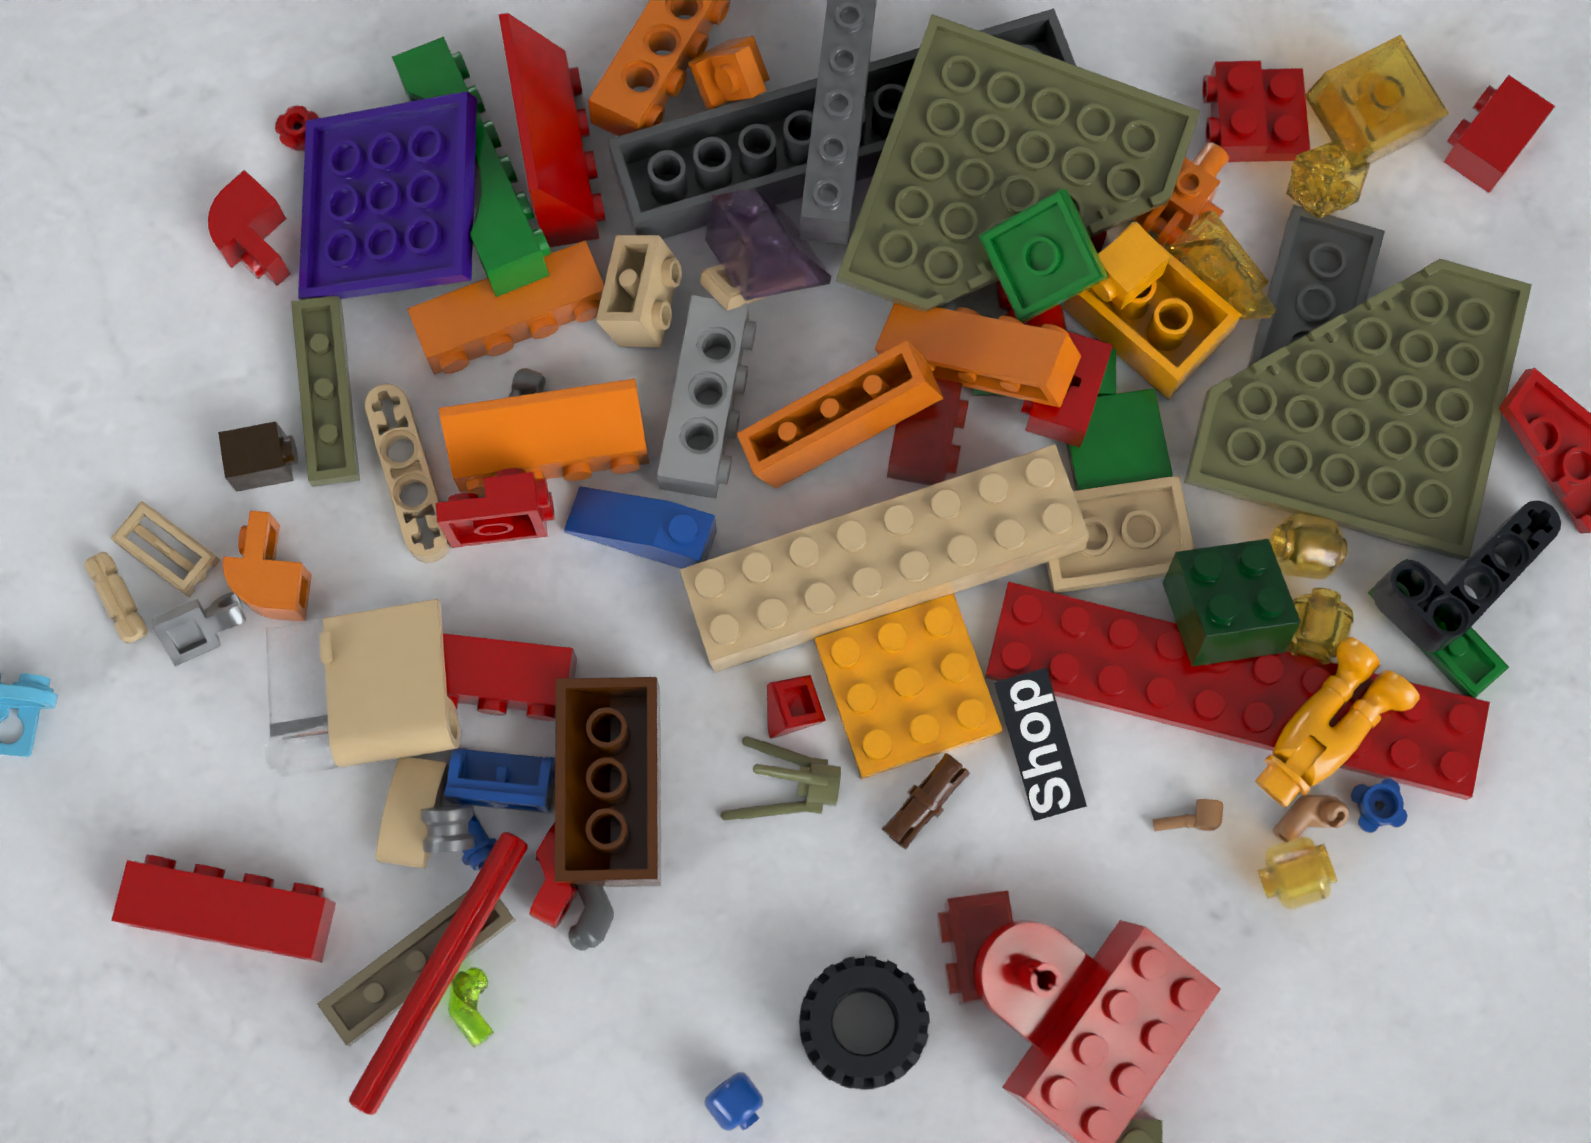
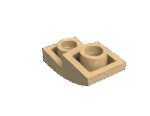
[375,757,449,868]

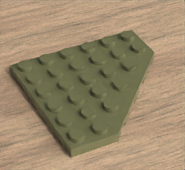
[836,14,1201,312]
[1184,259,1532,560]

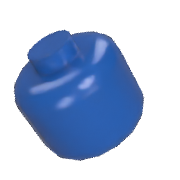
[705,1072,764,1131]

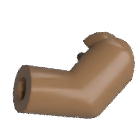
[1272,795,1350,846]

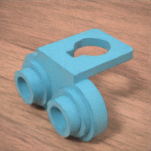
[0,673,58,757]

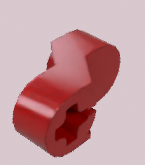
[529,823,577,929]

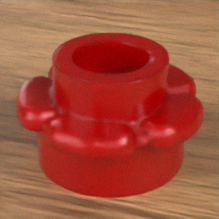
[275,105,319,151]

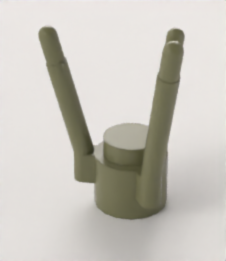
[720,736,841,821]

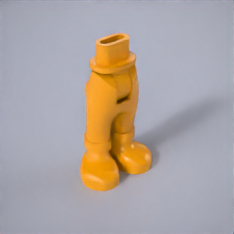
[1255,637,1420,808]

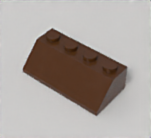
[554,677,661,887]

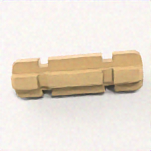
[84,552,148,644]

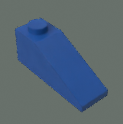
[564,486,717,569]

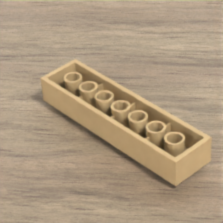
[680,444,1089,673]

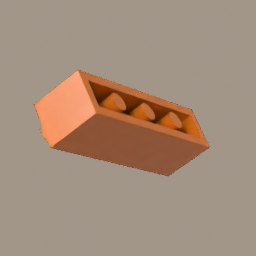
[407,240,604,375]
[875,302,1081,407]
[737,340,944,489]

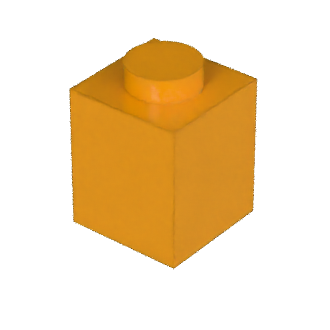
[1092,222,1170,310]

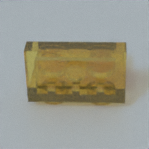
[1167,211,1277,320]

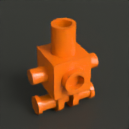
[1133,143,1229,258]

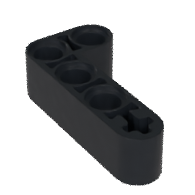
[1373,500,1561,652]

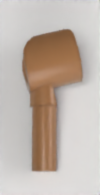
[1152,799,1223,832]

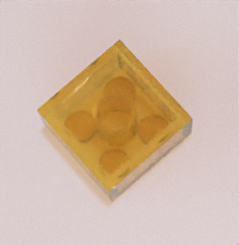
[1304,35,1449,173]

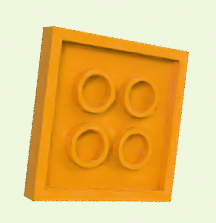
[814,593,1003,780]

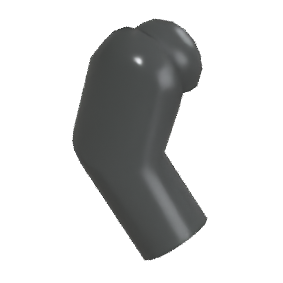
[568,884,614,951]

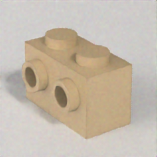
[596,235,682,348]

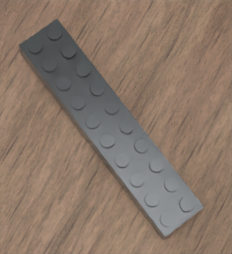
[608,8,1076,239]

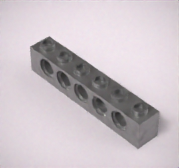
[800,0,877,245]

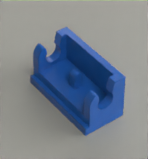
[444,748,555,813]

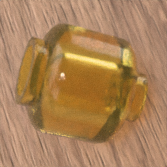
[1270,514,1347,580]
[1289,588,1354,664]
[1258,836,1338,910]

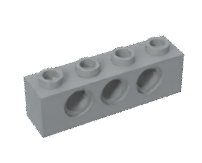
[657,295,756,499]

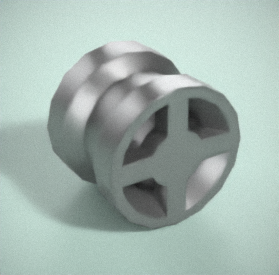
[421,805,475,853]

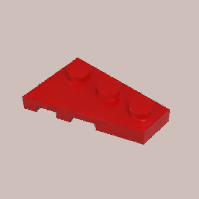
[1499,368,1591,534]

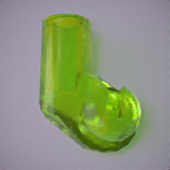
[448,967,494,1048]

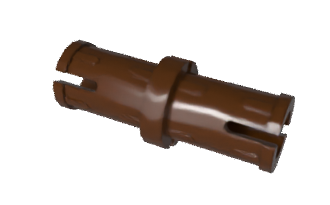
[881,753,970,850]

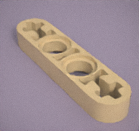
[365,384,450,563]

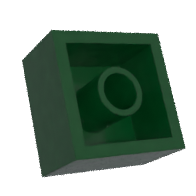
[1162,539,1301,667]

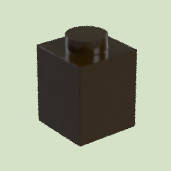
[218,421,298,492]

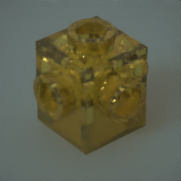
[1286,139,1370,219]

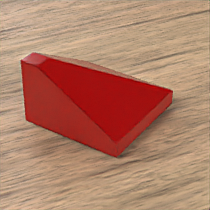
[767,675,826,739]

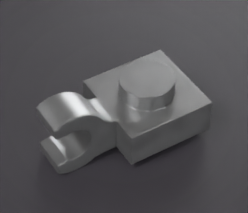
[152,592,246,667]

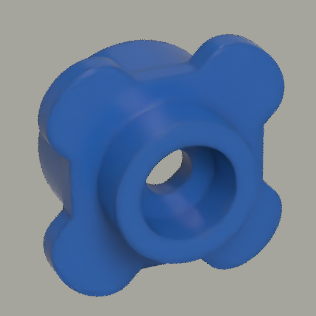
[1351,779,1407,833]

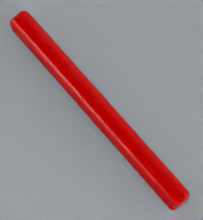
[349,832,528,1116]

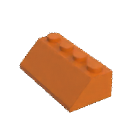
[439,378,650,496]

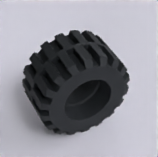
[799,955,930,1090]

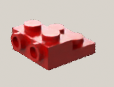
[1202,61,1311,162]
[435,468,555,548]

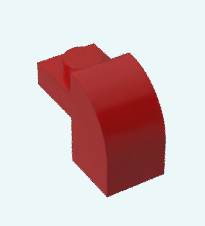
[208,170,291,286]

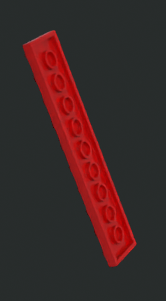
[985,582,1490,800]

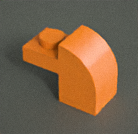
[688,36,770,109]
[223,511,312,622]

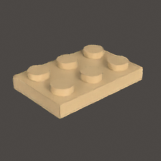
[1046,475,1195,594]

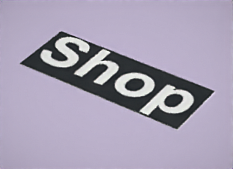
[994,668,1087,821]

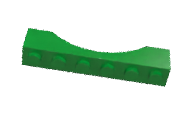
[392,36,551,297]

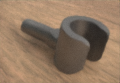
[509,368,546,397]

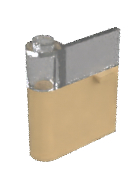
[264,599,461,777]

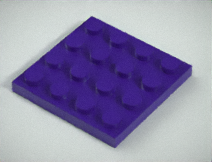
[298,91,477,300]

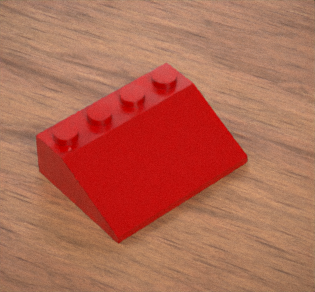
[498,13,606,248]

